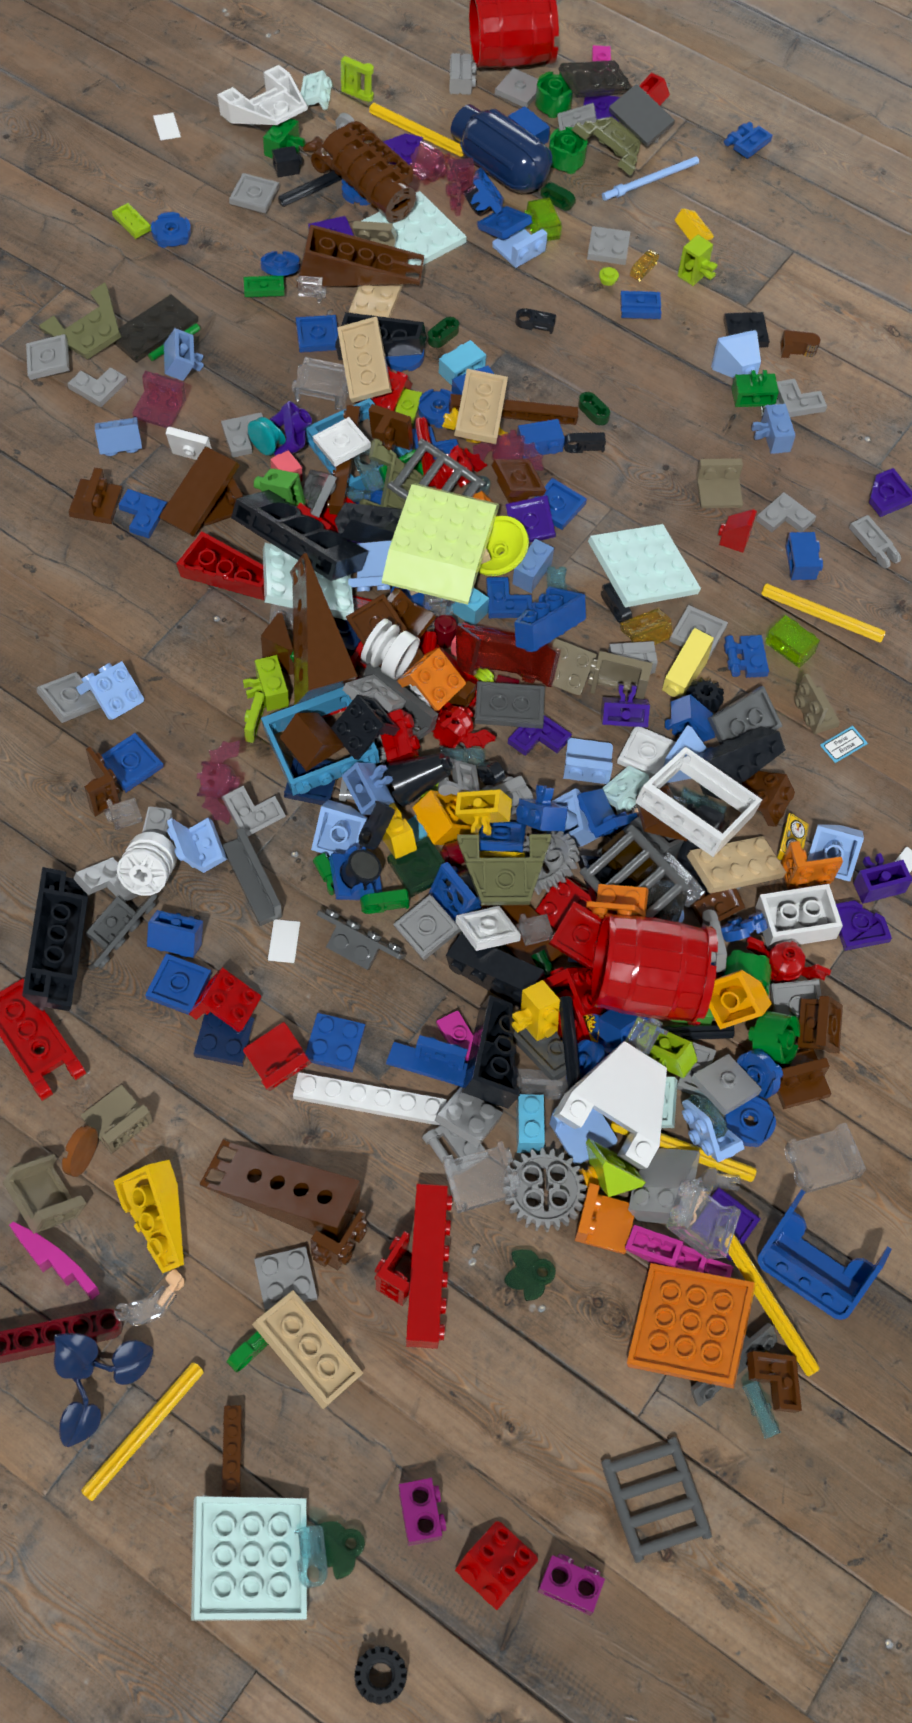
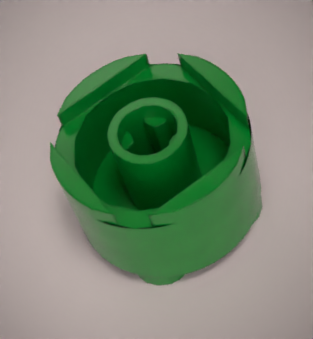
[535,72,574,118]
[549,127,588,174]
[721,950,772,996]
[748,1011,800,1064]

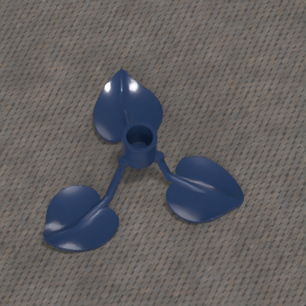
[54,1333,153,1447]

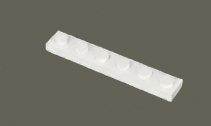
[293,1072,447,1126]

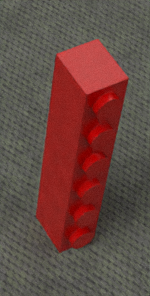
[406,1184,452,1349]

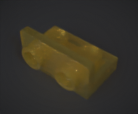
[620,608,673,645]

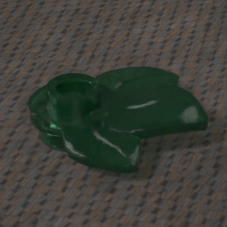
[504,1249,556,1301]
[311,1521,365,1580]

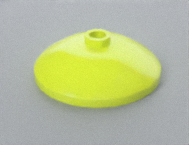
[478,516,529,576]

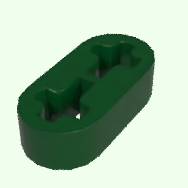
[540,182,576,211]
[427,317,459,348]
[578,392,610,426]

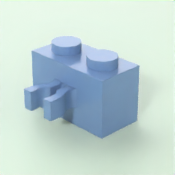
[164,328,203,381]
[751,404,796,454]
[95,417,142,456]
[512,539,554,593]
[342,762,394,815]

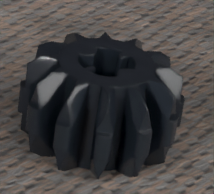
[686,677,724,713]

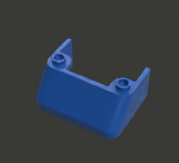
[758,1189,892,1320]

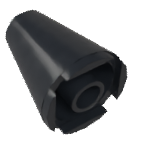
[385,753,453,806]
[677,804,730,872]

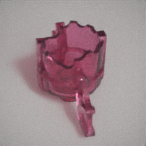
[410,141,460,182]
[472,430,544,471]
[197,740,240,825]

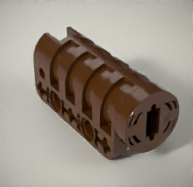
[322,121,416,223]

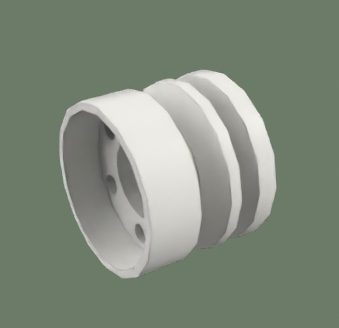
[361,619,420,680]
[117,832,178,896]

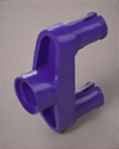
[270,401,312,456]

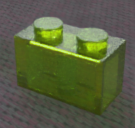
[524,197,562,242]
[765,615,820,668]

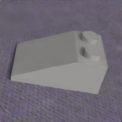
[628,1148,700,1225]

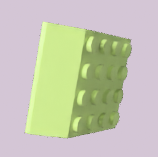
[382,483,499,605]

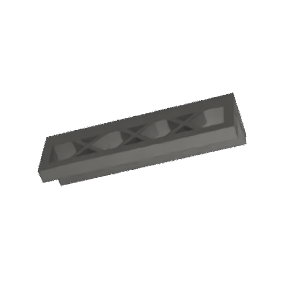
[362,663,438,740]
[222,827,282,926]

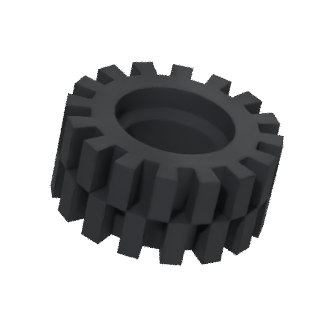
[354,1646,407,1705]

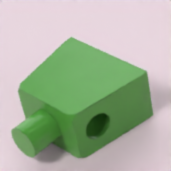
[253,468,305,507]

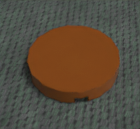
[62,1125,98,1177]

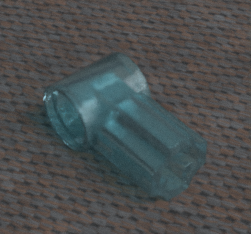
[688,1094,728,1139]

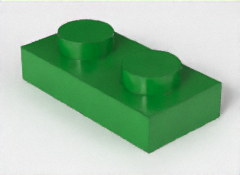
[243,276,285,297]

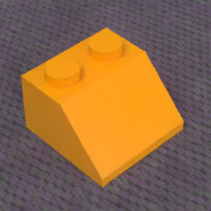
[412,790,473,845]
[709,970,772,1029]

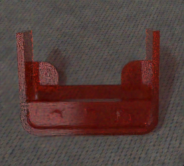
[456,624,560,688]

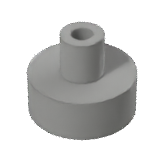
[335,113,354,129]

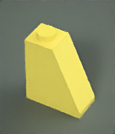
[662,628,714,699]

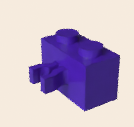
[601,684,650,727]
[853,853,912,904]

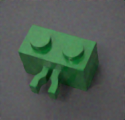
[263,118,305,159]
[731,370,779,407]

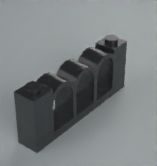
[231,490,368,581]

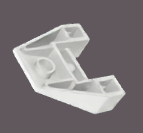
[217,65,308,125]
[552,1041,667,1169]

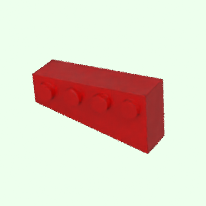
[176,531,265,601]

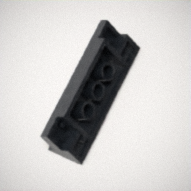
[22,867,88,1012]

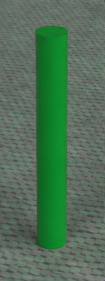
[148,323,200,361]

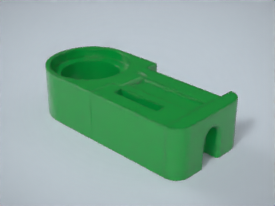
[360,889,409,914]
[227,1331,269,1373]

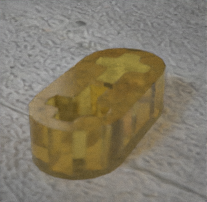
[630,249,659,281]

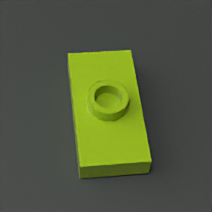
[112,203,151,239]
[395,389,422,428]
[244,692,265,743]

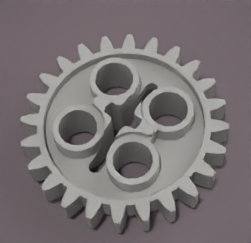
[523,831,580,895]
[503,1148,587,1232]

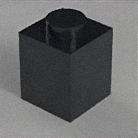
[272,146,302,178]

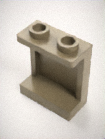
[588,651,653,699]
[3,1154,86,1234]

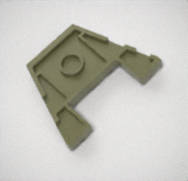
[572,117,641,176]
[39,282,121,360]
[359,439,424,509]
[457,834,551,905]

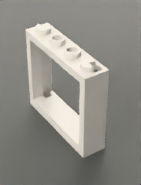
[635,747,762,857]

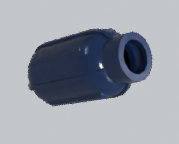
[450,104,553,194]

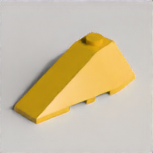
[113,1160,184,1273]

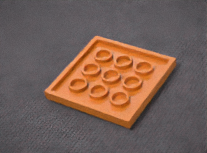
[627,1263,755,1389]

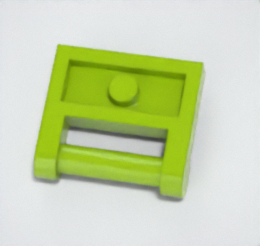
[341,56,374,102]

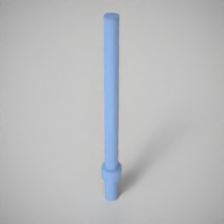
[602,156,699,201]

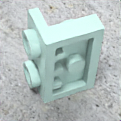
[301,70,332,110]
[602,766,650,814]

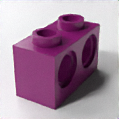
[398,1478,446,1546]
[538,1554,605,1616]

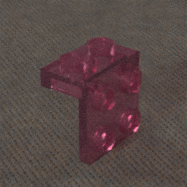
[446,158,474,216]
[132,371,186,428]

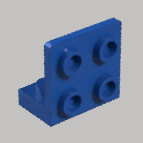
[577,789,638,838]

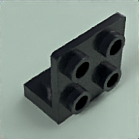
[331,694,400,760]

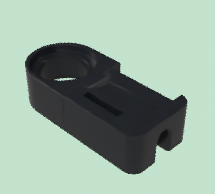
[515,308,556,334]
[564,432,606,453]
[601,582,632,624]
[358,801,395,850]

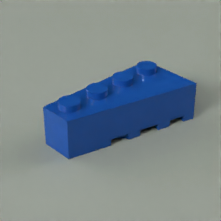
[514,586,586,652]

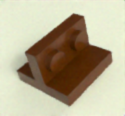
[368,404,413,452]
[491,459,546,503]
[69,467,123,524]
[798,996,843,1054]
[775,1049,832,1110]

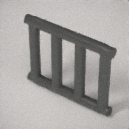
[387,438,486,501]
[579,825,690,918]
[601,1437,712,1563]

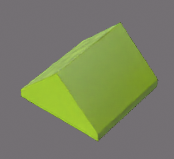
[586,1138,646,1197]

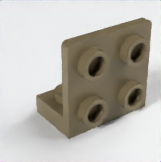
[353,221,397,247]
[696,458,743,508]
[540,638,599,696]
[795,674,840,734]
[81,1085,153,1154]

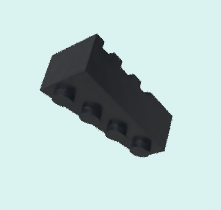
[335,312,426,360]
[334,502,403,543]
[689,726,786,800]
[446,933,546,1010]
[462,995,520,1109]

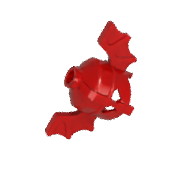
[432,445,487,489]
[430,706,496,750]
[746,937,831,984]

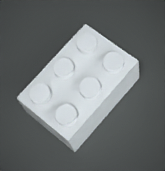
[755,884,843,950]

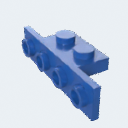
[386,1035,468,1087]

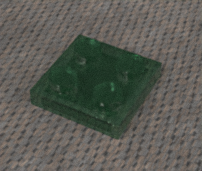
[387,837,445,897]

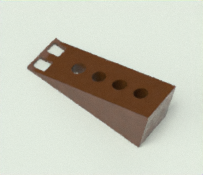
[296,224,424,287]
[290,553,358,705]
[200,1139,360,1243]

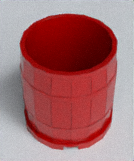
[469,0,559,68]
[591,913,718,1026]

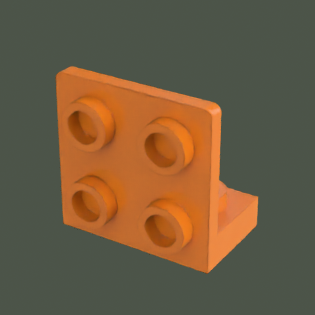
[397,648,466,711]
[781,841,843,889]
[586,884,649,919]
[575,1183,634,1254]

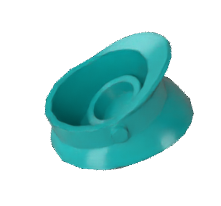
[248,417,286,456]

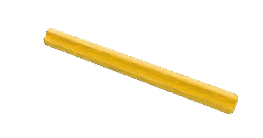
[369,103,464,157]
[762,584,886,642]
[610,1121,757,1182]
[721,1233,820,1376]
[81,1362,203,1501]

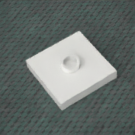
[312,417,371,467]
[166,427,212,460]
[617,727,676,778]
[456,906,521,951]

